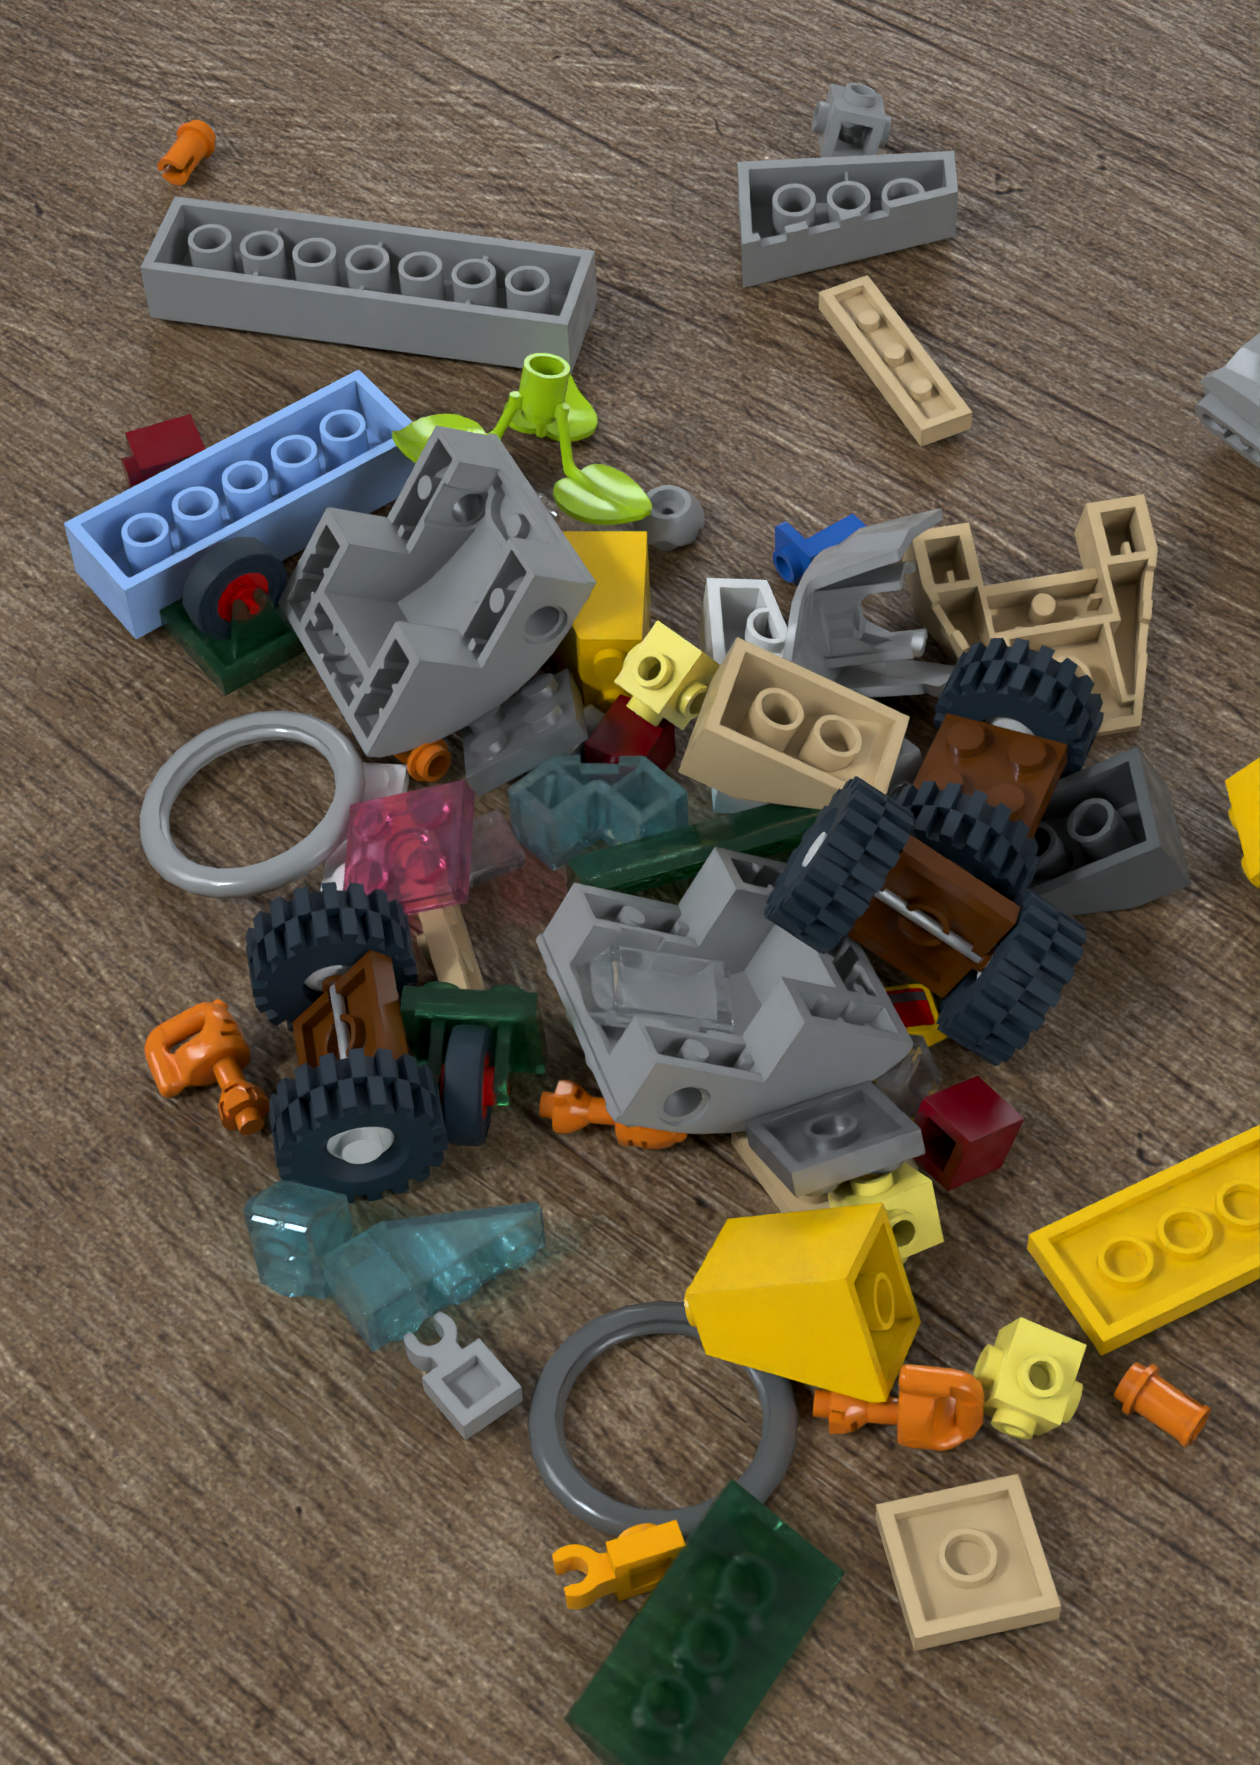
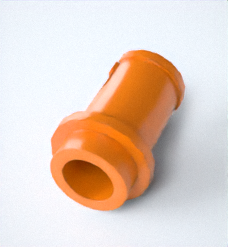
[157,120,216,186]
[393,739,451,782]
[1114,1362,1212,1448]

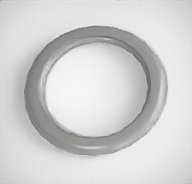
[140,710,366,899]

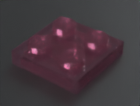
[343,780,475,915]

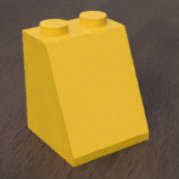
[551,531,651,714]
[684,1202,921,1403]

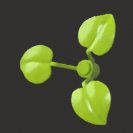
[392,353,652,525]

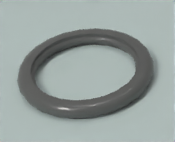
[527,1301,799,1542]

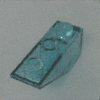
[321,1202,546,1352]

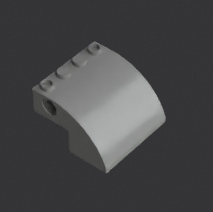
[278,426,597,758]
[535,847,914,1134]

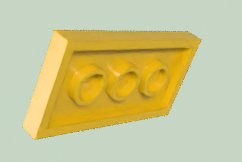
[1027,1125,1260,1356]

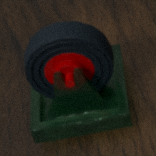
[159,537,306,696]
[400,981,548,1146]

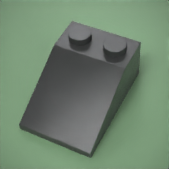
[1029,746,1191,916]

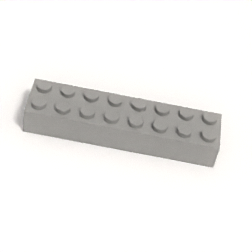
[140,196,598,375]

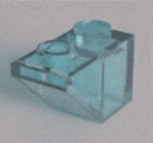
[243,1179,354,1300]

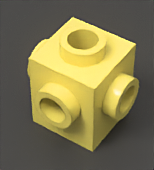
[614,620,720,730]
[827,1162,944,1264]
[973,1317,1087,1440]

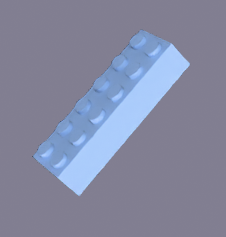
[64,369,416,639]

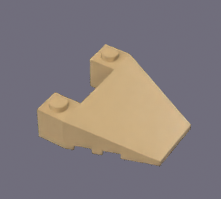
[902,494,1158,737]

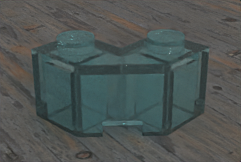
[507,755,689,873]

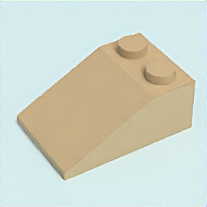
[678,637,910,810]

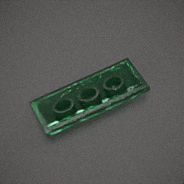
[565,803,821,895]
[563,1479,846,1765]

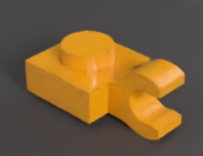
[552,1520,688,1609]

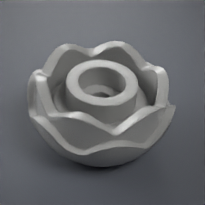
[632,485,705,551]

